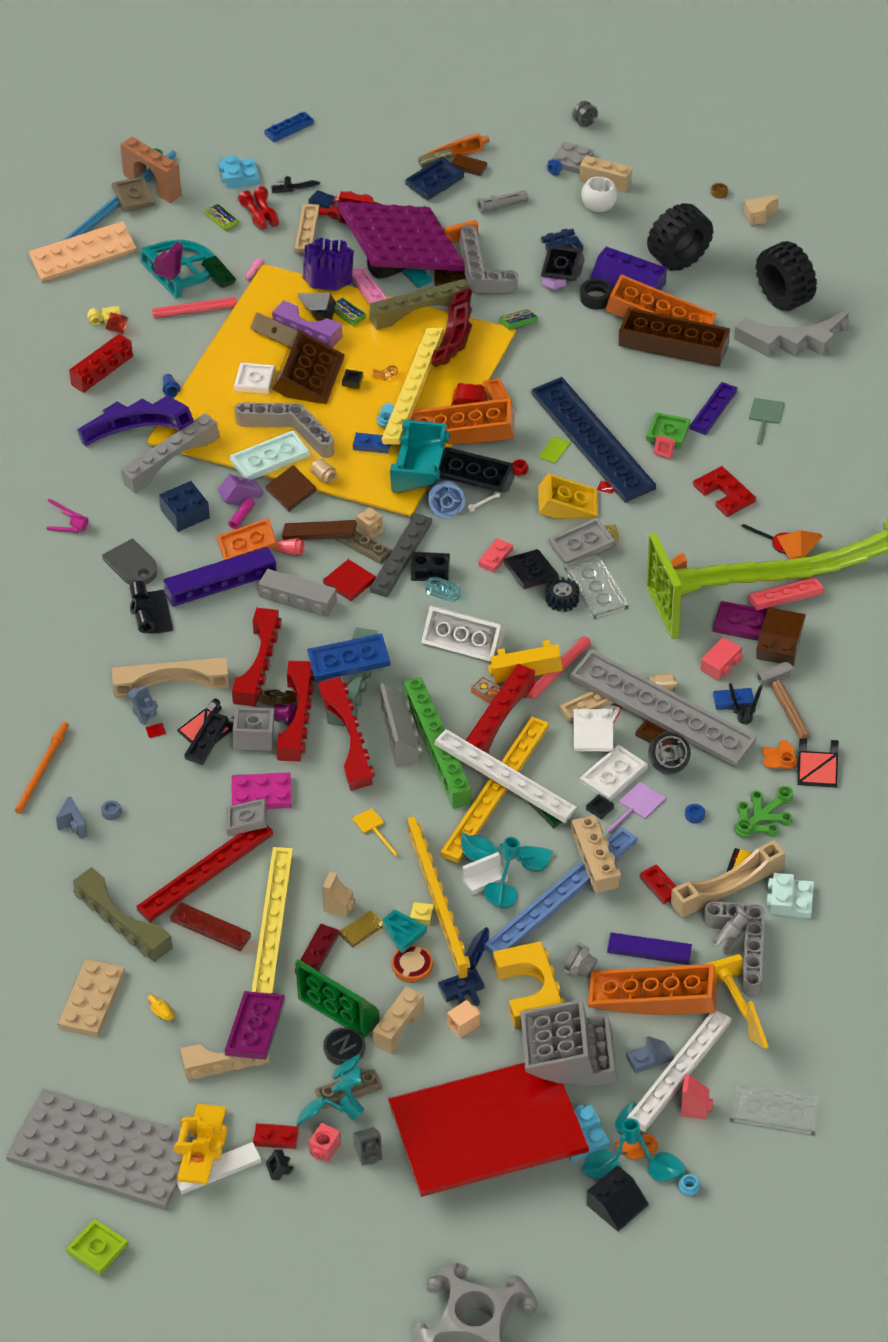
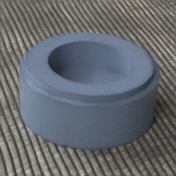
[101,800,121,820]

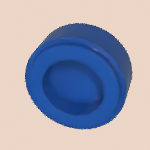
[685,804,705,824]

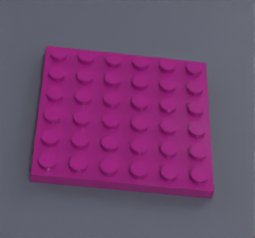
[338,201,465,271]

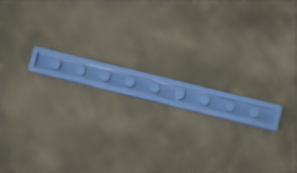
[484,827,637,955]

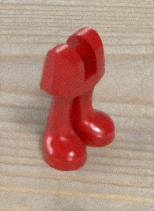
[238,186,279,230]

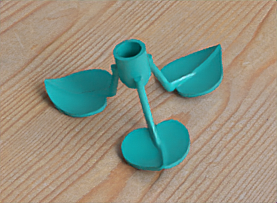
[461,833,553,909]
[296,1054,365,1126]
[582,1101,685,1182]

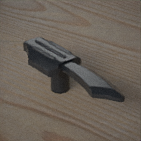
[271,176,321,193]

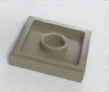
[112,176,156,212]

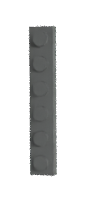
[370,513,432,598]

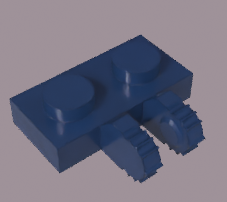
[438,969,484,1006]

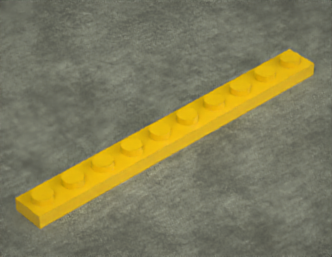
[441,716,549,864]
[407,816,470,979]

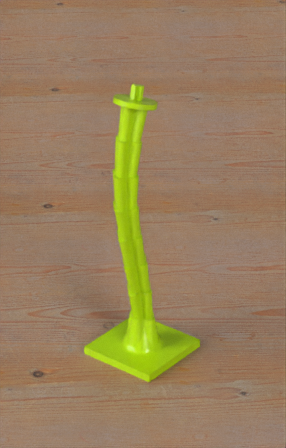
[646,521,888,639]

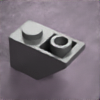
[353,1127,382,1165]

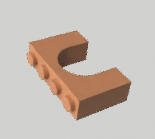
[120,137,182,203]

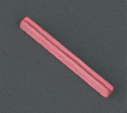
[152,297,237,318]
[528,636,591,699]

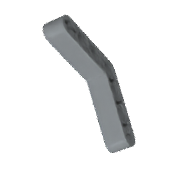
[234,402,334,458]

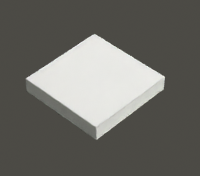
[234,362,275,394]

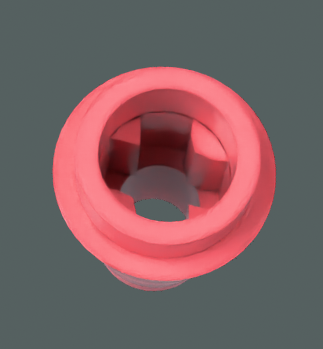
[276,538,305,556]

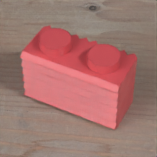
[701,637,743,680]

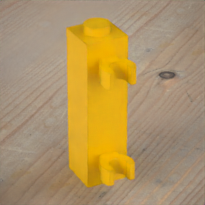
[488,640,563,683]

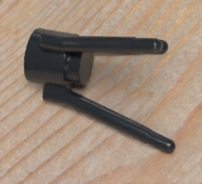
[729,683,762,725]

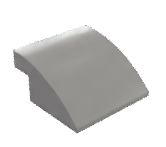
[521,999,618,1086]

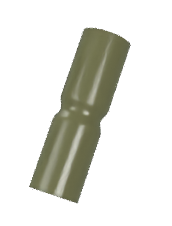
[418,148,453,167]

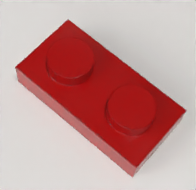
[640,864,677,904]
[253,1123,299,1149]

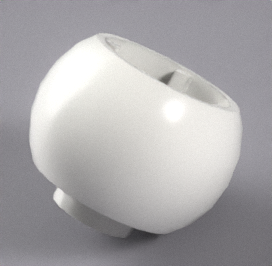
[581,177,618,212]

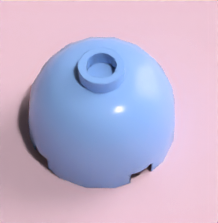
[428,480,465,518]

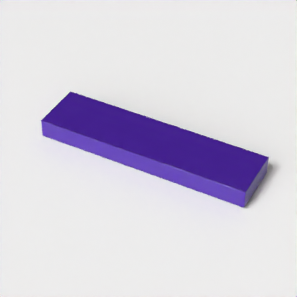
[690,382,738,435]
[607,932,692,965]

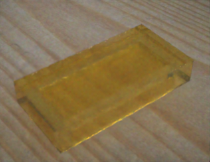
[339,910,383,948]

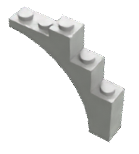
[734,310,849,357]

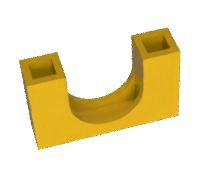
[493,941,565,1029]

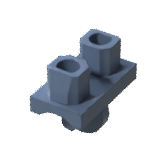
[127,685,158,724]

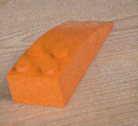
[605,275,717,325]
[410,398,515,444]
[588,964,718,1015]

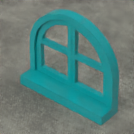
[140,240,214,299]

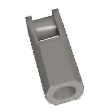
[756,662,792,685]

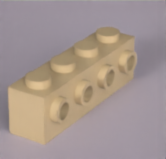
[572,815,621,893]

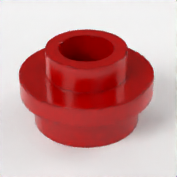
[513,459,529,476]

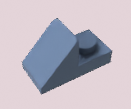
[56,796,87,839]
[627,1036,674,1074]

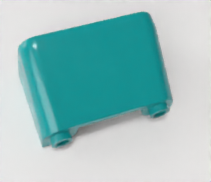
[390,420,450,493]

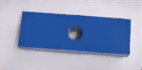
[264,111,314,143]

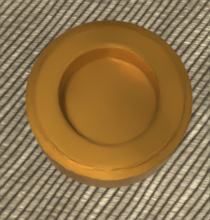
[711,183,728,198]

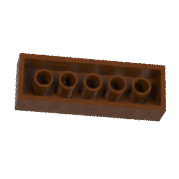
[619,308,730,367]

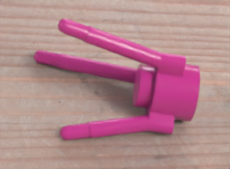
[46,499,89,533]

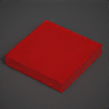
[323,559,376,601]

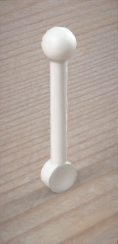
[468,491,501,512]

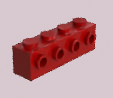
[69,333,133,393]

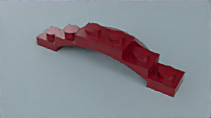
[431,288,473,367]

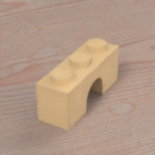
[579,156,632,193]
[373,987,424,1054]

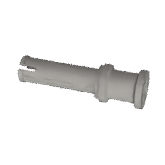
[477,190,528,213]

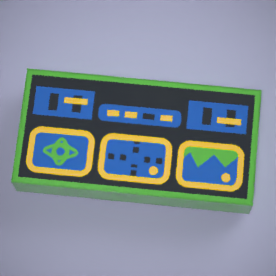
[334,297,366,326]
[499,309,538,330]

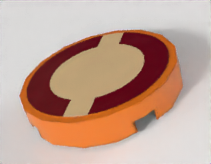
[391,945,433,983]

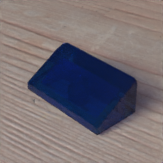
[465,927,489,970]

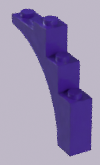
[77,395,194,446]

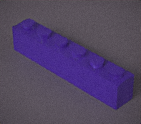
[163,547,277,607]

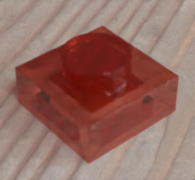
[106,312,128,334]

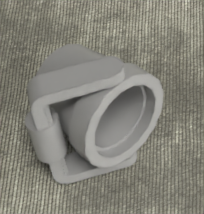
[563,942,598,978]

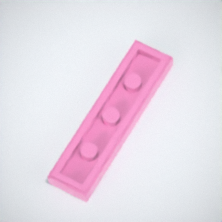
[352,268,388,304]

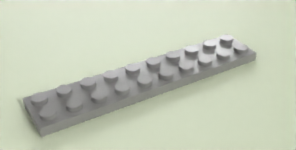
[570,649,757,767]

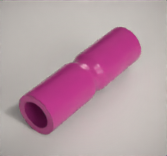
[228,497,255,529]

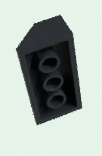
[439,447,515,492]

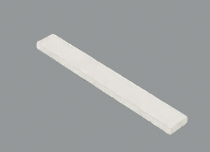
[434,729,577,824]
[627,1010,732,1132]

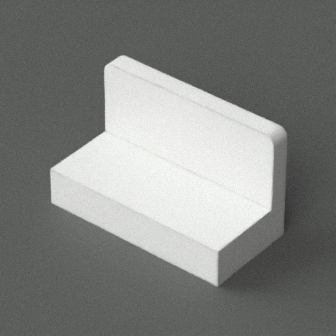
[462,852,508,895]

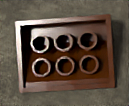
[272,330,345,404]

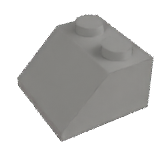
[233,707,274,751]

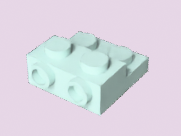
[767,873,814,918]

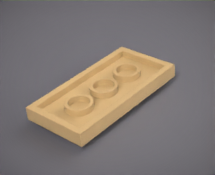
[58,959,125,1037]

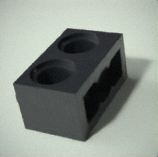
[411,552,450,582]

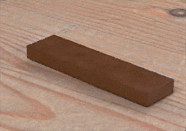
[282,520,357,540]

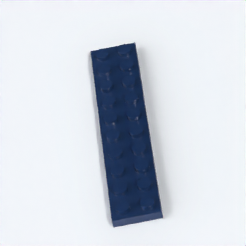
[532,377,656,502]

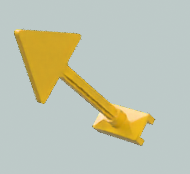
[706,954,769,1049]

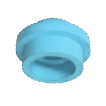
[679,1174,701,1196]

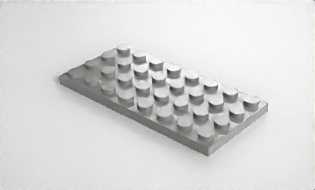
[6,1089,197,1210]

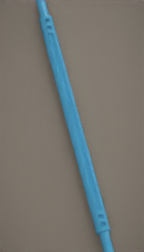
[62,150,177,241]

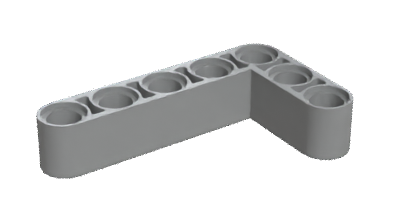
[459,225,519,293]
[704,901,765,998]

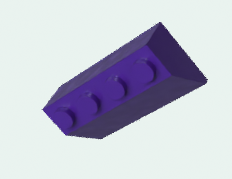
[590,246,667,291]

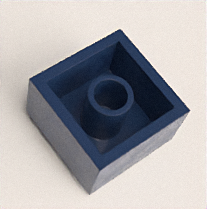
[159,481,210,532]

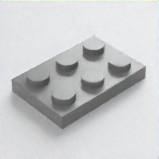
[549,517,615,567]

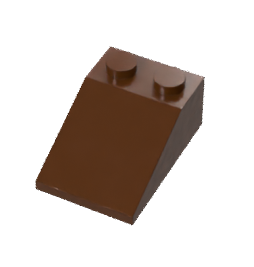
[756,607,806,666]

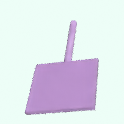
[607,782,666,833]

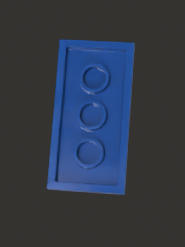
[307,633,391,682]

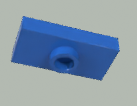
[713,688,754,710]

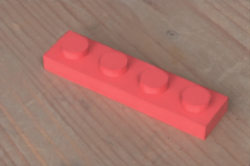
[748,577,824,610]

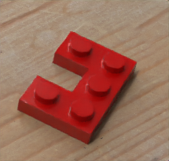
[693,466,756,517]

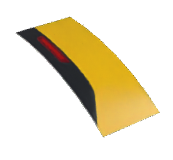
[727,848,751,872]

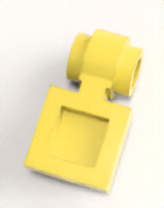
[87,306,122,325]

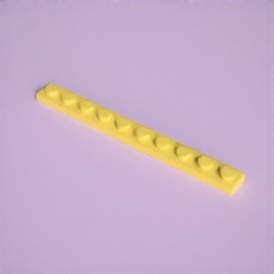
[382,327,444,444]
[252,847,293,994]

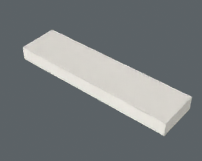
[177,1142,261,1195]

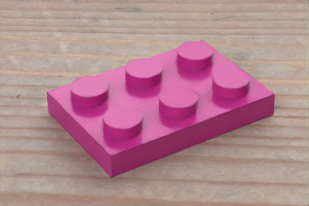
[232,772,292,809]

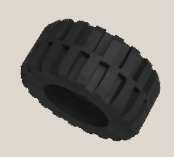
[647,203,713,271]
[755,241,817,311]

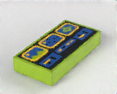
[205,203,238,231]

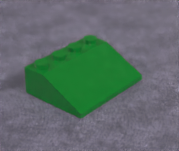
[295,959,380,1039]

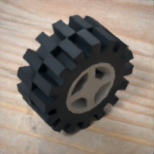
[546,577,580,612]

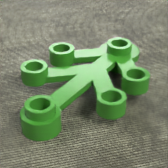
[734,786,793,837]

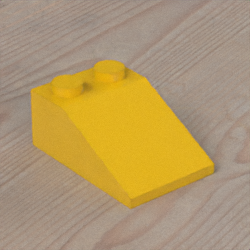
[538,473,598,519]

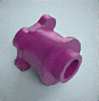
[273,703,296,725]

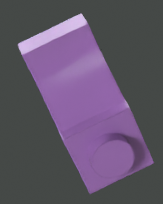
[218,474,264,505]

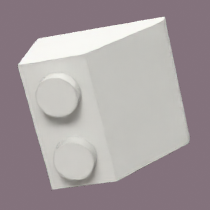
[573,708,613,751]

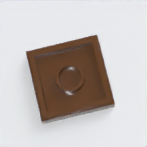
[265,465,317,512]

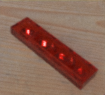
[170,902,251,952]

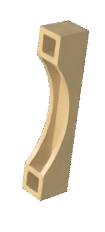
[112,657,229,697]
[671,840,785,918]

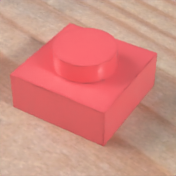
[654,435,676,459]

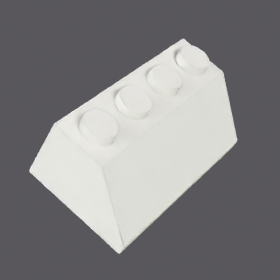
[421,606,507,662]

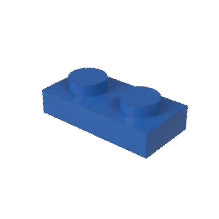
[353,433,391,454]

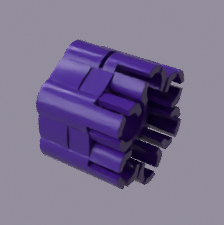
[302,238,354,291]

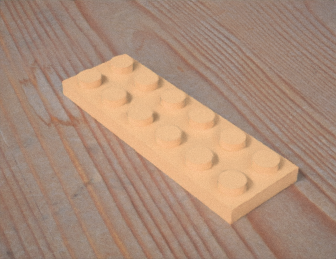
[29,221,136,282]

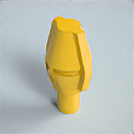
[147,994,175,1021]

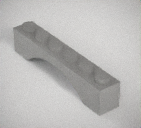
[121,413,220,494]

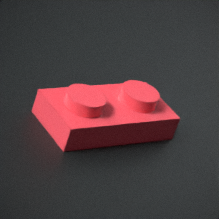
[478,538,513,573]

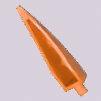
[421,133,490,157]

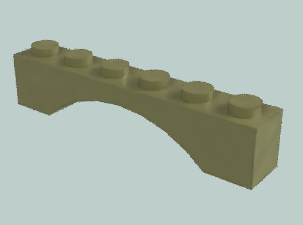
[369,279,472,330]
[73,867,173,962]

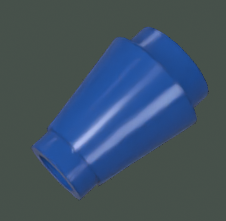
[163,374,180,397]

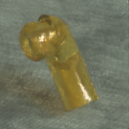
[372,365,398,381]

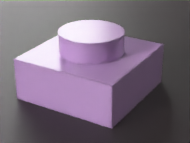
[542,277,566,290]

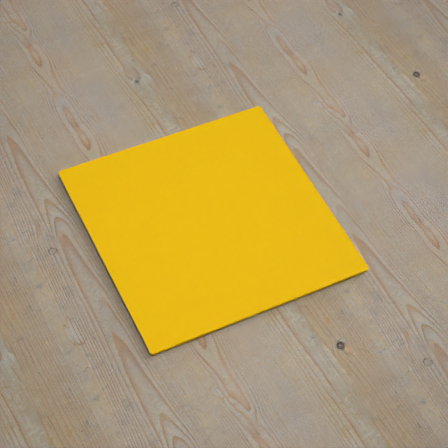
[147,264,516,517]

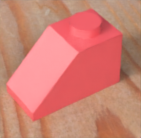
[681,1074,713,1119]

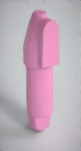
[245,258,263,280]

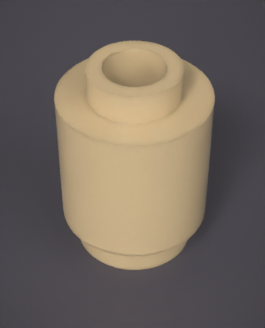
[311,458,337,484]
[649,673,677,692]

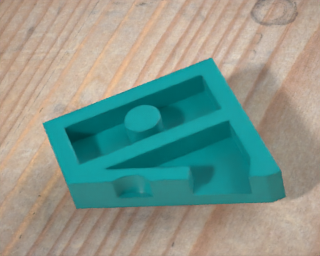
[382,909,427,953]

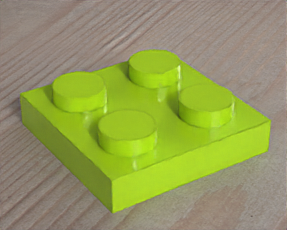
[66,1218,129,1276]

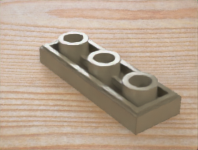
[250,312,298,346]
[337,530,392,564]
[315,1069,382,1109]

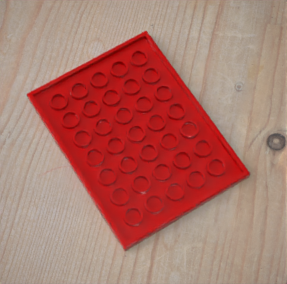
[388,1062,589,1197]

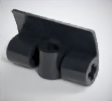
[129,581,173,634]

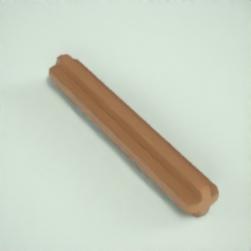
[772,680,810,739]

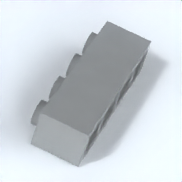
[258,569,337,616]

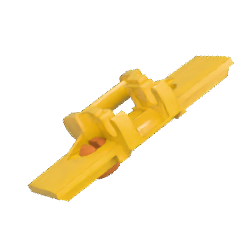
[174,1104,228,1185]

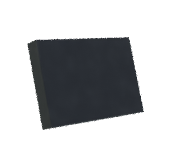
[504,549,559,589]

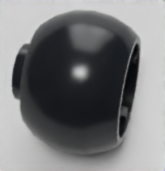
[648,732,691,774]

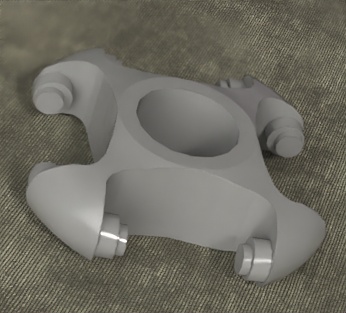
[412,1262,537,1342]

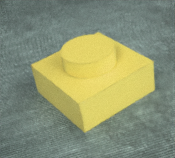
[410,902,434,925]

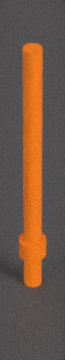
[15,722,69,814]

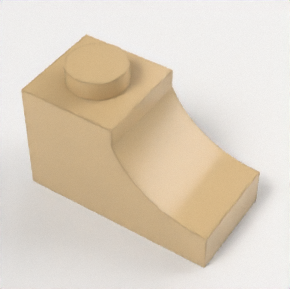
[743,195,778,226]
[322,871,356,918]

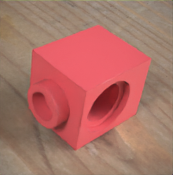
[309,1123,341,1162]

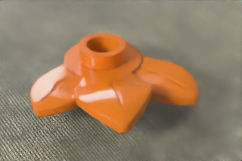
[762,739,797,769]
[614,1132,658,1160]

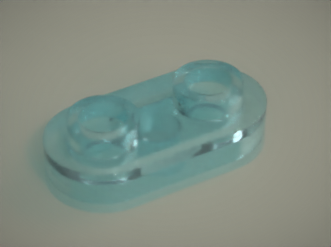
[425,577,461,602]

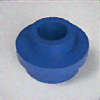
[547,159,562,176]

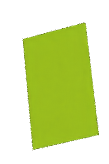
[538,436,571,463]

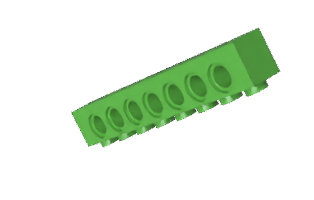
[403,677,472,809]

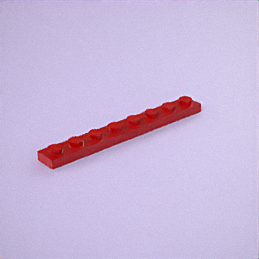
[136,825,273,922]

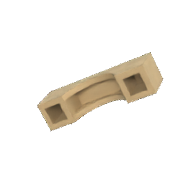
[180,1044,269,1080]

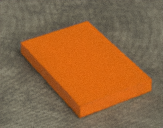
[217,518,279,560]

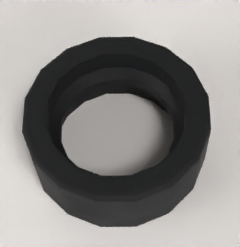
[580,278,613,310]

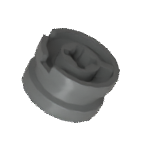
[572,101,598,127]

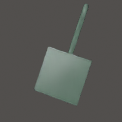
[749,398,784,444]

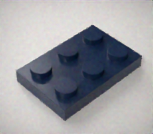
[405,157,464,200]

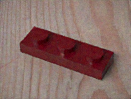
[295,923,339,974]

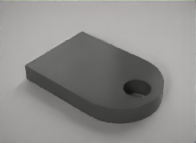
[102,538,157,585]

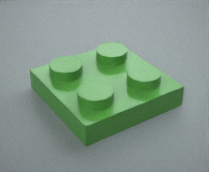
[646,412,691,448]

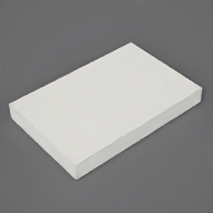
[579,744,648,801]

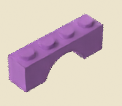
[272,300,342,348]

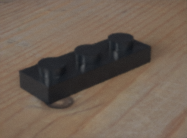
[184,711,229,765]

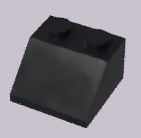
[541,245,585,281]
[586,1165,649,1232]

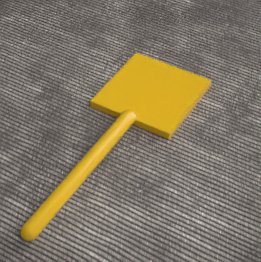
[352,808,398,856]

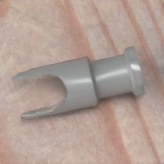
[713,907,753,953]

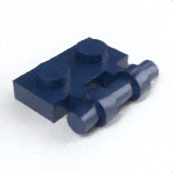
[541,228,583,251]

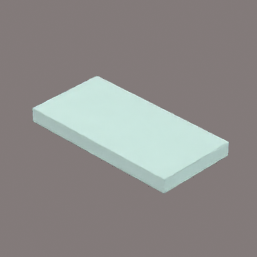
[229,430,310,480]

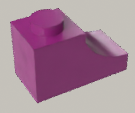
[154,242,183,280]

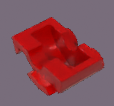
[451,383,488,406]

